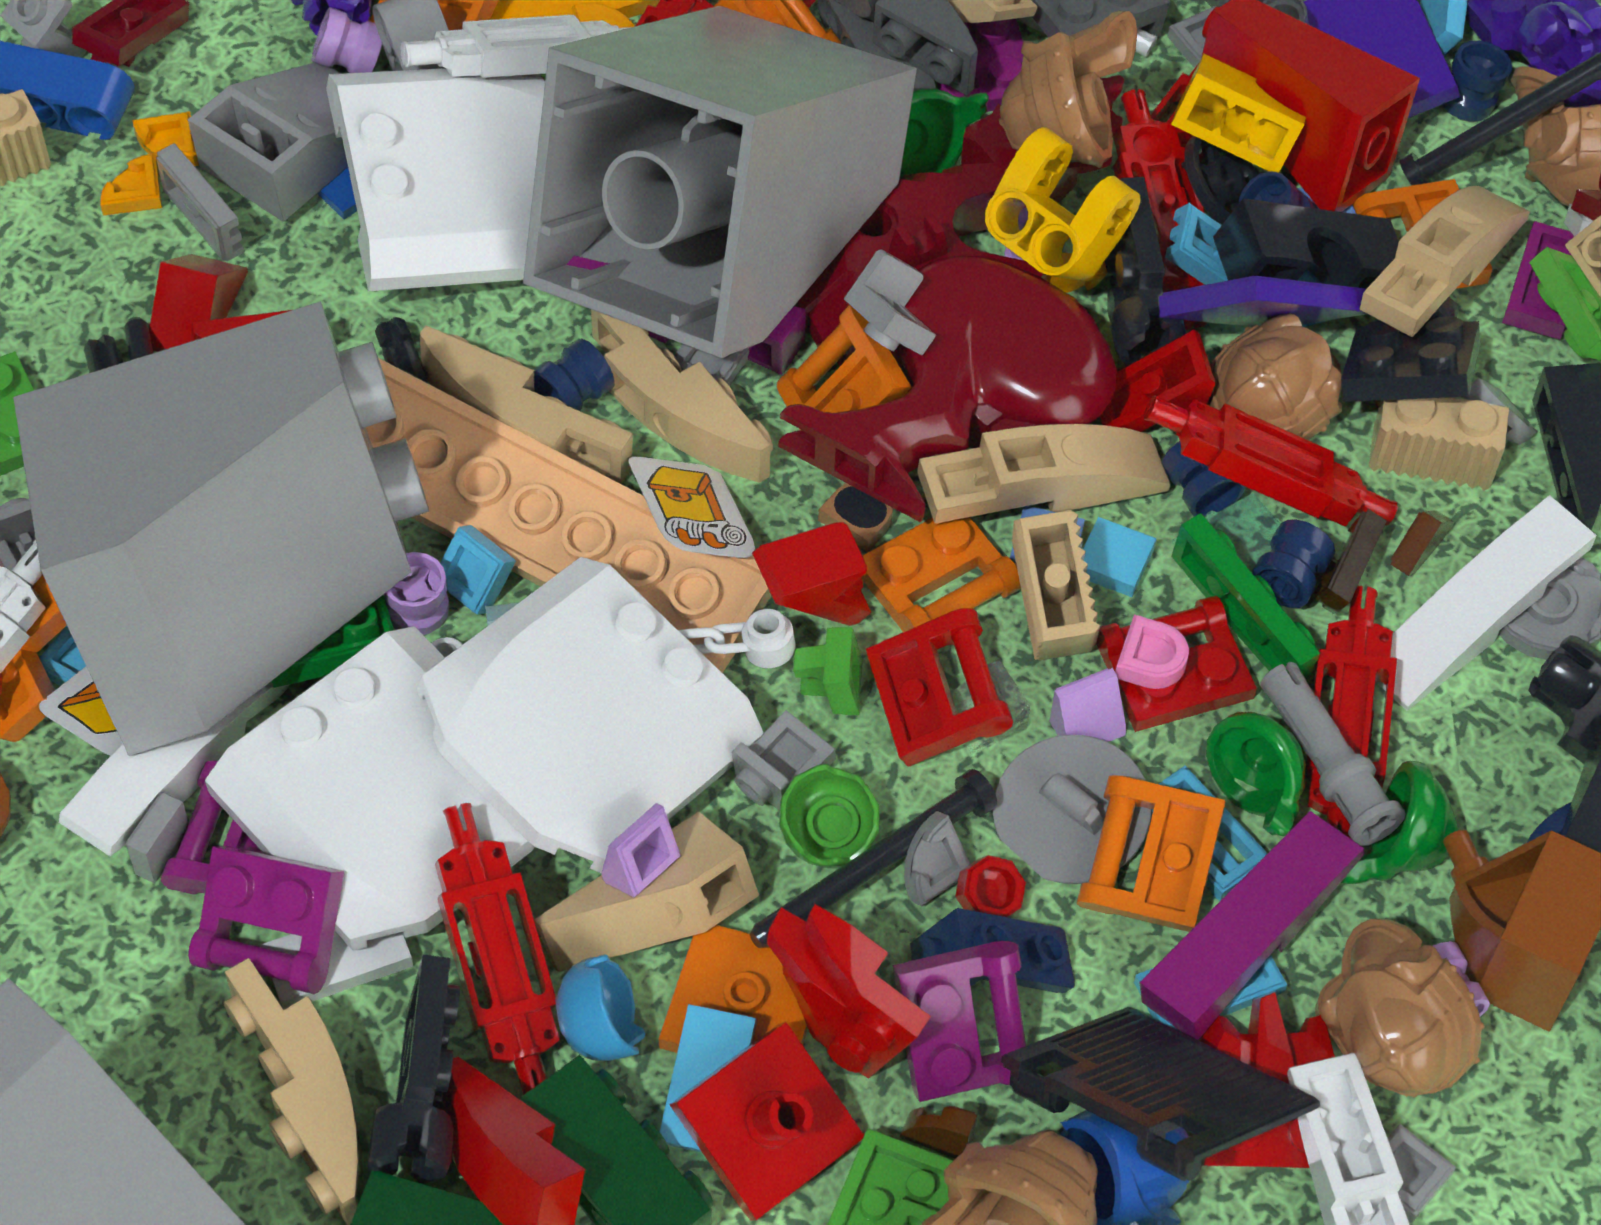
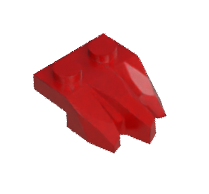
[767,904,931,1078]
[1199,991,1335,1168]

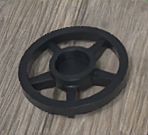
[1181,136,1258,225]

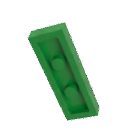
[1171,513,1320,682]

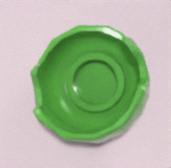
[779,764,879,869]

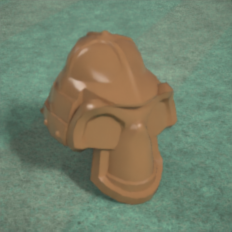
[999,11,1137,168]
[1511,67,1601,206]
[1207,313,1343,440]
[1320,918,1485,1097]
[921,1130,1098,1225]

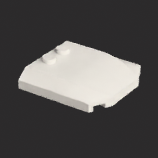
[326,68,545,291]
[416,557,764,873]
[205,626,534,951]

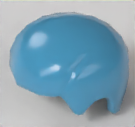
[555,954,645,1061]

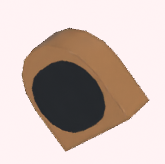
[818,483,893,553]

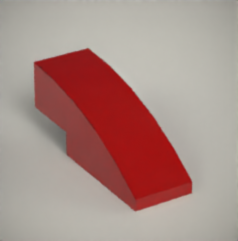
[441,1057,585,1225]

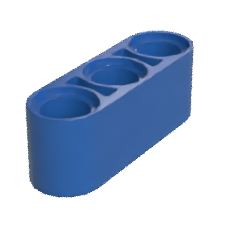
[0,41,135,140]

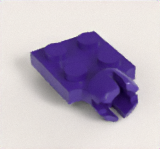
[1465,0,1601,76]

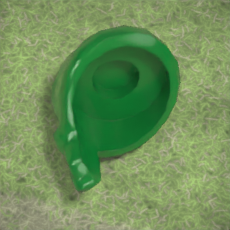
[899,88,989,179]
[1206,712,1307,836]
[1341,761,1458,884]

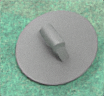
[993,735,1151,884]

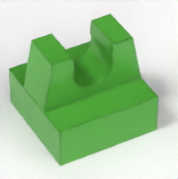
[793,627,863,715]

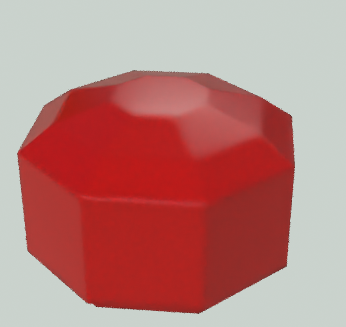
[955,855,1026,917]

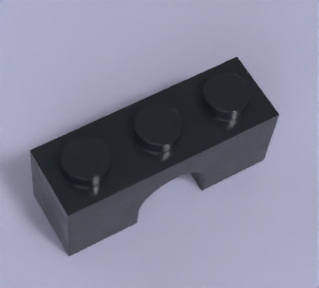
[1213,198,1399,289]

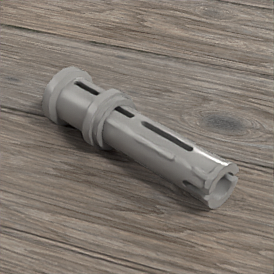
[1260,662,1406,846]

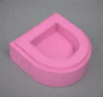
[1115,614,1189,689]

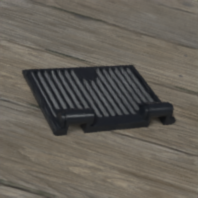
[1001,1007,1320,1181]

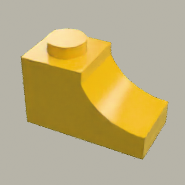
[1171,54,1306,173]

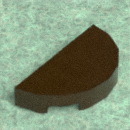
[1313,509,1386,614]

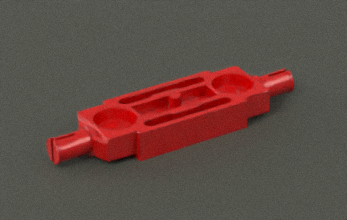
[1113,89,1214,329]
[1144,395,1398,527]
[1306,586,1397,839]
[435,803,560,1095]

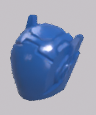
[1060,1110,1189,1225]

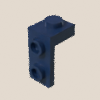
[910,908,1075,993]

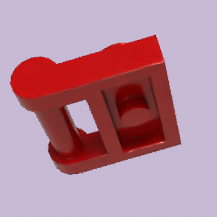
[1096,595,1257,732]
[866,608,1013,767]

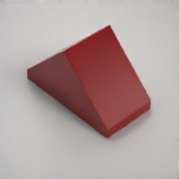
[149,254,248,352]

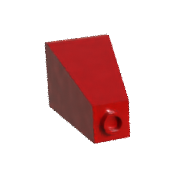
[1201,0,1420,212]

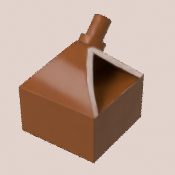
[1443,830,1601,1032]

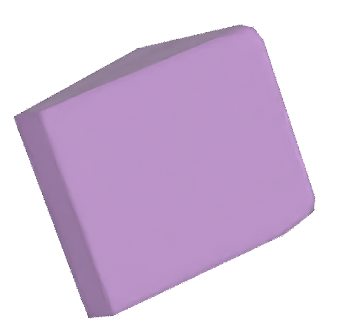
[1049,668,1126,742]
[601,803,681,897]

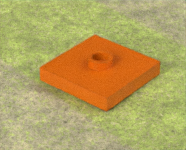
[659,925,808,1053]

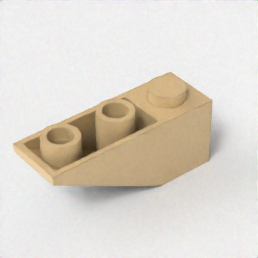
[534,811,759,972]

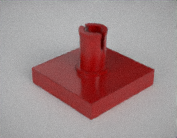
[669,1022,864,1221]

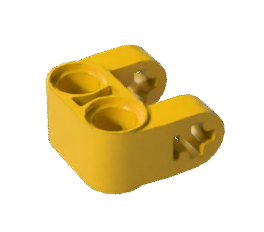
[985,127,1141,280]

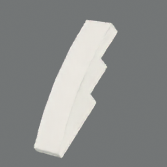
[1376,495,1597,711]
[59,682,289,856]
[1287,1053,1410,1225]

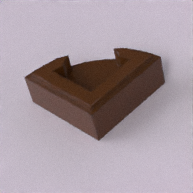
[1390,510,1454,576]
[900,1106,977,1158]

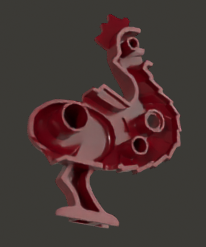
[778,75,1124,522]

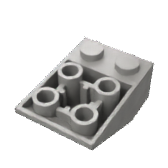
[188,63,348,222]

